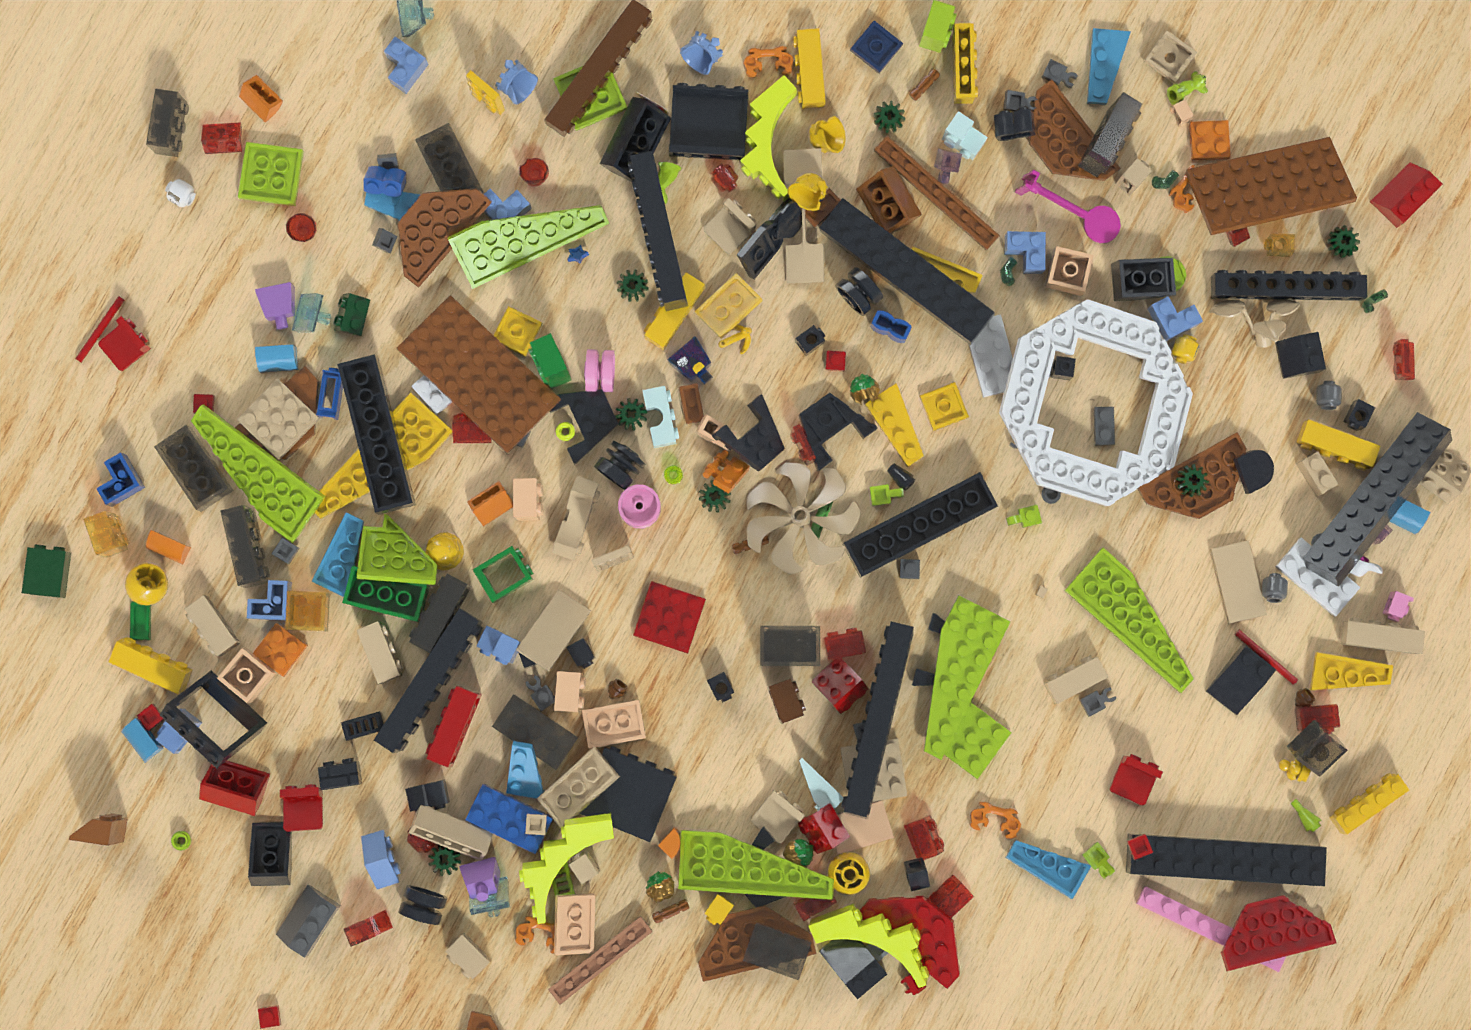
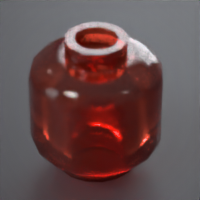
[711,164,739,192]
[407,829,436,853]

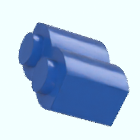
[363,166,406,197]
[870,310,912,343]

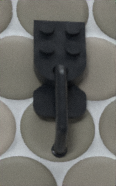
[737,198,824,280]

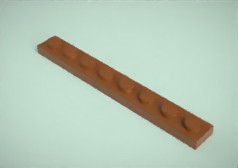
[874,136,1000,251]

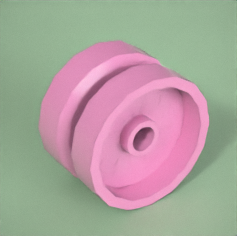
[584,349,615,392]
[618,485,661,529]

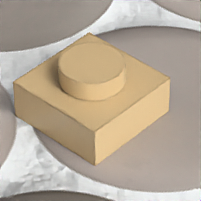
[525,814,547,835]

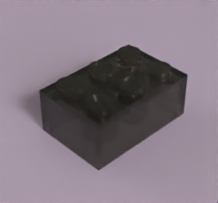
[146,89,189,157]
[743,921,812,980]

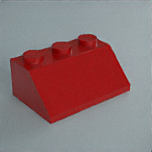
[1370,162,1443,228]
[199,760,270,816]

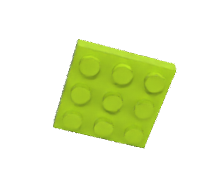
[553,66,627,131]
[238,142,304,206]
[944,702,1012,779]

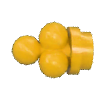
[1279,759,1312,782]

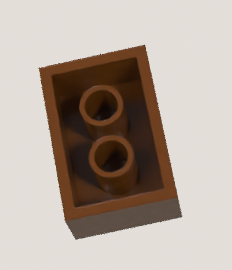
[767,678,806,724]

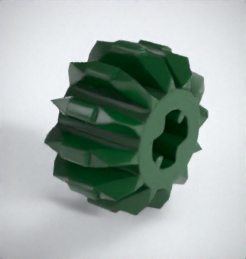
[873,101,905,134]
[1326,225,1360,258]
[617,269,649,302]
[615,398,648,431]
[1175,464,1209,497]
[699,480,731,513]
[428,844,462,876]

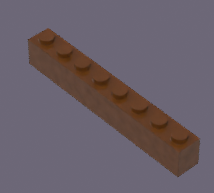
[544,0,653,137]

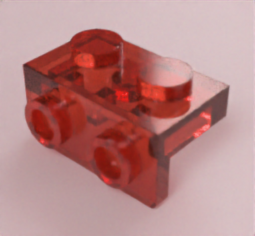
[201,122,243,154]
[1393,339,1415,380]
[452,413,492,443]
[790,424,816,466]
[928,875,974,918]

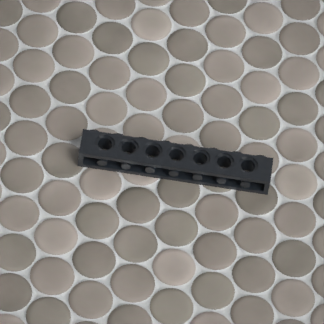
[1211,270,1367,301]

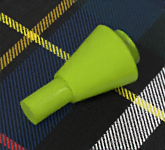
[1290,799,1321,832]

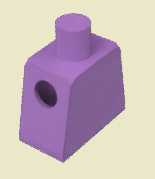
[255,282,295,329]
[459,857,500,901]

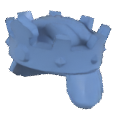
[680,31,723,75]
[495,60,538,105]

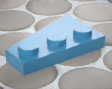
[506,741,545,799]

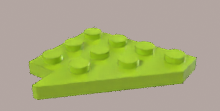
[357,514,437,585]

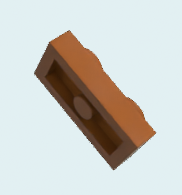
[805,188,841,229]
[679,383,704,425]

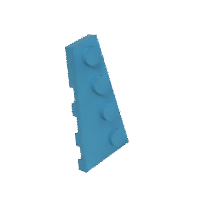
[1087,28,1131,105]
[364,192,420,220]
[312,513,364,597]
[1005,841,1091,899]

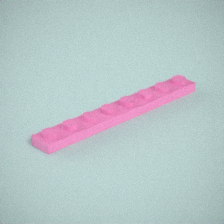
[1136,886,1286,972]

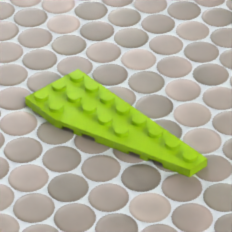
[448,205,610,289]
[191,405,326,543]
[1064,548,1194,693]
[924,595,1010,760]
[678,830,834,899]

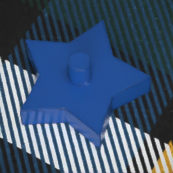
[567,245,589,264]

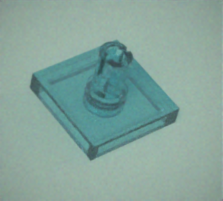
[396,0,434,37]
[292,293,331,333]
[469,876,510,917]

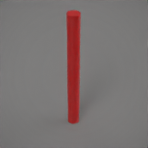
[75,296,125,363]
[1234,629,1298,685]

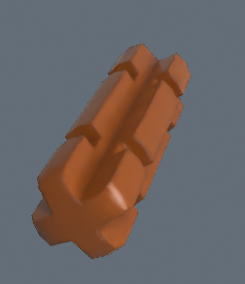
[909,68,940,101]
[732,535,769,554]
[652,899,689,924]

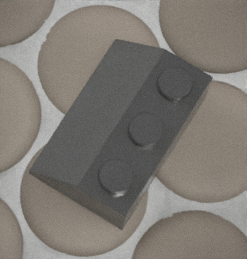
[276,884,341,958]

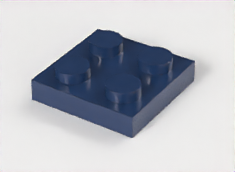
[850,21,903,74]

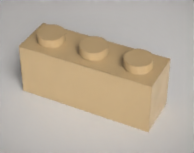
[184,595,240,656]
[357,621,403,684]
[1044,655,1108,704]

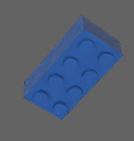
[465,784,553,854]

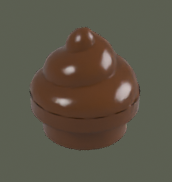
[608,679,627,699]
[1295,688,1315,707]

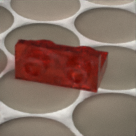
[904,815,944,860]

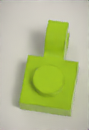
[870,484,904,506]
[1006,505,1042,528]
[1082,842,1115,879]

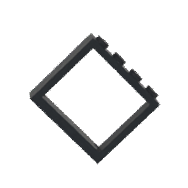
[160,671,267,768]

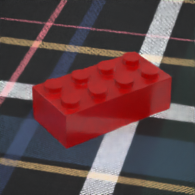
[425,686,482,768]

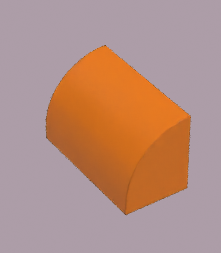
[239,75,283,122]
[467,481,513,526]
[146,530,191,565]
[658,827,681,859]

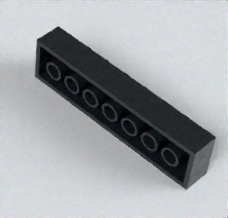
[628,151,688,311]
[337,354,416,515]
[842,472,998,578]
[373,608,483,753]

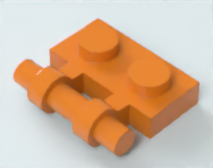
[703,450,750,493]

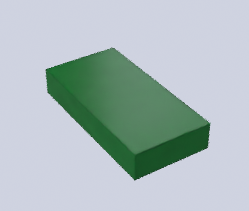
[130,601,152,640]

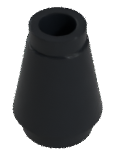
[887,463,916,491]

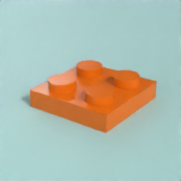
[1189,120,1231,160]
[252,623,308,677]

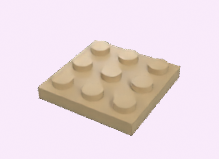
[237,378,320,460]
[840,738,907,802]

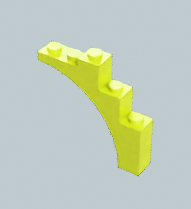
[740,75,797,202]
[519,813,614,924]
[808,904,929,988]

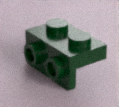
[333,293,370,336]

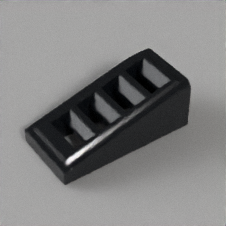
[341,711,384,741]

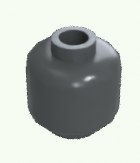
[1316,381,1342,410]
[1262,573,1288,603]

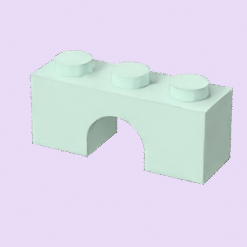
[642,386,679,448]

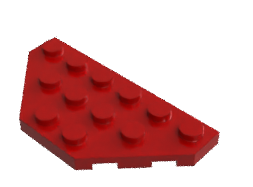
[859,895,960,989]
[1221,895,1337,972]

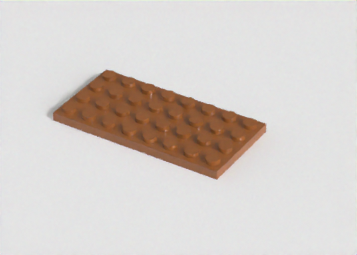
[1185,137,1357,235]
[396,295,561,454]

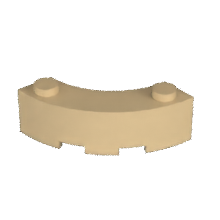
[553,476,600,560]

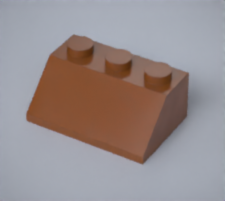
[856,166,922,234]
[69,813,128,846]

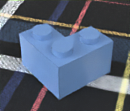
[384,37,429,94]
[484,189,532,220]
[1004,231,1046,274]
[1147,296,1203,341]
[247,580,292,621]
[476,626,521,665]
[156,709,202,754]
[361,830,401,889]

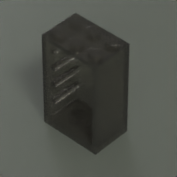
[758,626,820,668]

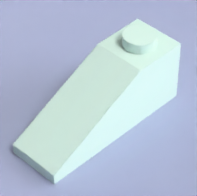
[799,758,843,810]

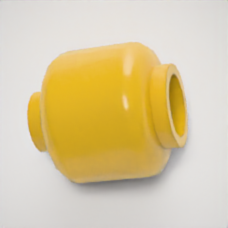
[1172,334,1200,364]

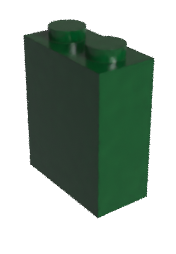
[21,544,71,598]

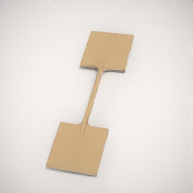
[784,148,824,283]

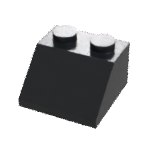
[1275,332,1326,379]

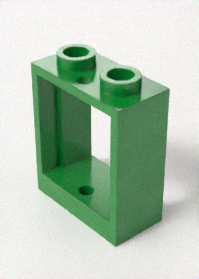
[472,546,534,603]

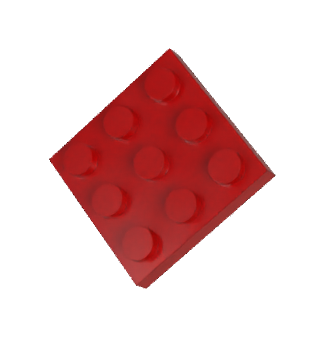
[633,581,706,654]

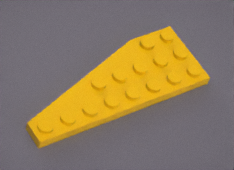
[315,393,454,519]

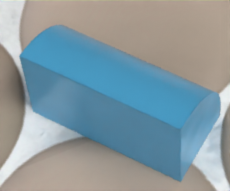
[255,344,298,373]
[1389,500,1431,534]
[121,718,164,763]

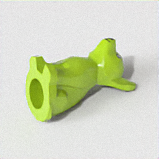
[1167,71,1208,105]
[658,162,682,204]

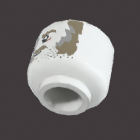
[165,179,196,207]

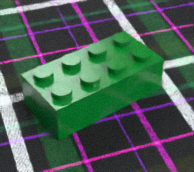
[528,333,572,389]
[342,566,430,623]

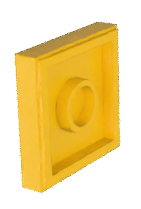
[494,306,543,357]
[919,382,969,431]

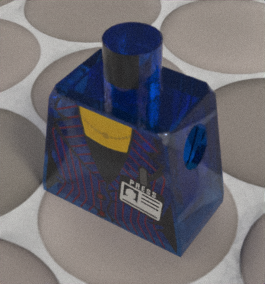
[667,337,713,385]

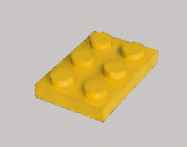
[466,70,505,115]
[695,273,763,339]

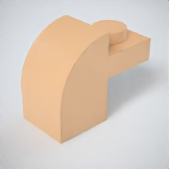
[695,415,737,450]

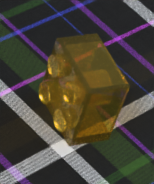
[83,511,129,558]
[285,591,330,632]

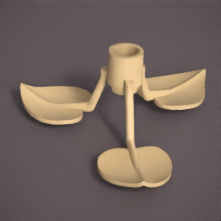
[1210,299,1300,348]

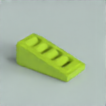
[552,862,575,895]

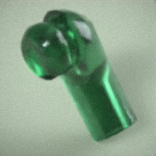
[1151,170,1179,189]
[1000,257,1017,286]
[1362,289,1388,313]

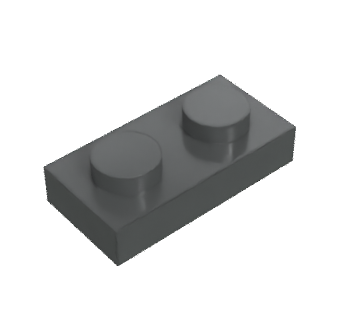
[1094,407,1115,446]

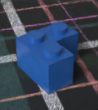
[96,452,145,507]

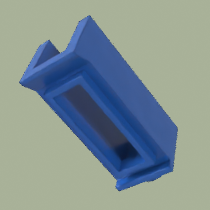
[316,368,343,420]

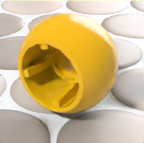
[125,563,168,605]
[828,852,870,895]

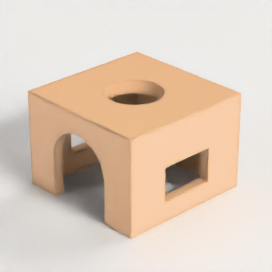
[1170,100,1194,127]

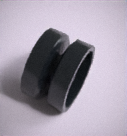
[835,267,883,316]
[398,885,448,925]

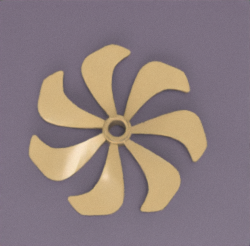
[746,463,860,574]

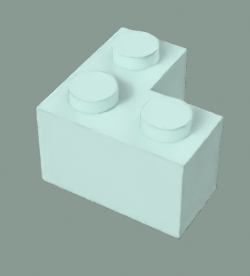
[942,111,988,160]

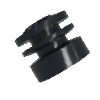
[594,440,646,490]

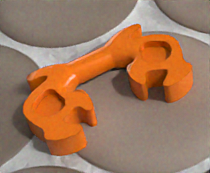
[744,46,793,78]
[1169,165,1195,213]
[970,802,1021,839]
[515,916,555,954]

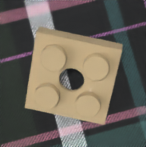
[1144,31,1197,84]

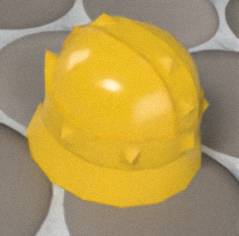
[809,116,846,154]
[788,173,828,211]
[426,532,464,571]

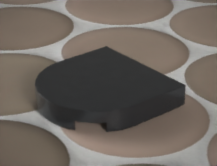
[1233,450,1274,494]

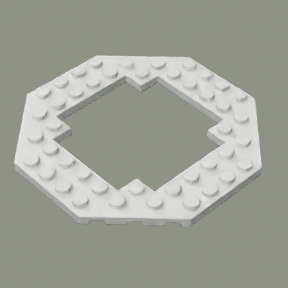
[999,299,1193,506]

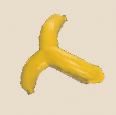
[718,324,752,355]

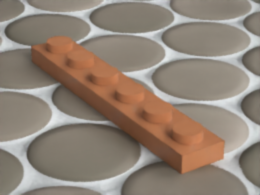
[548,916,653,1005]

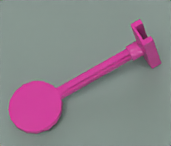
[1015,170,1121,243]

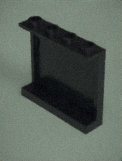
[669,83,748,161]
[579,745,677,842]

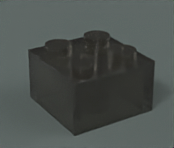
[1287,719,1348,777]

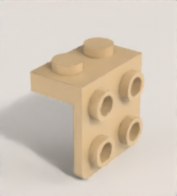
[704,198,756,254]
[1419,449,1471,504]
[751,790,805,844]

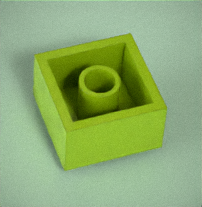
[919,0,957,53]

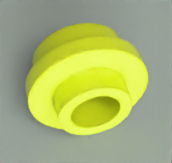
[556,422,575,441]

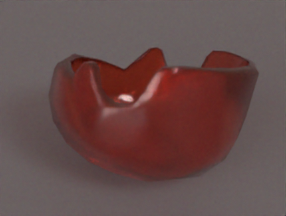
[519,158,549,186]
[286,213,317,242]

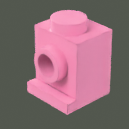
[1383,591,1414,622]

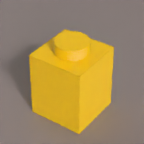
[704,893,734,925]

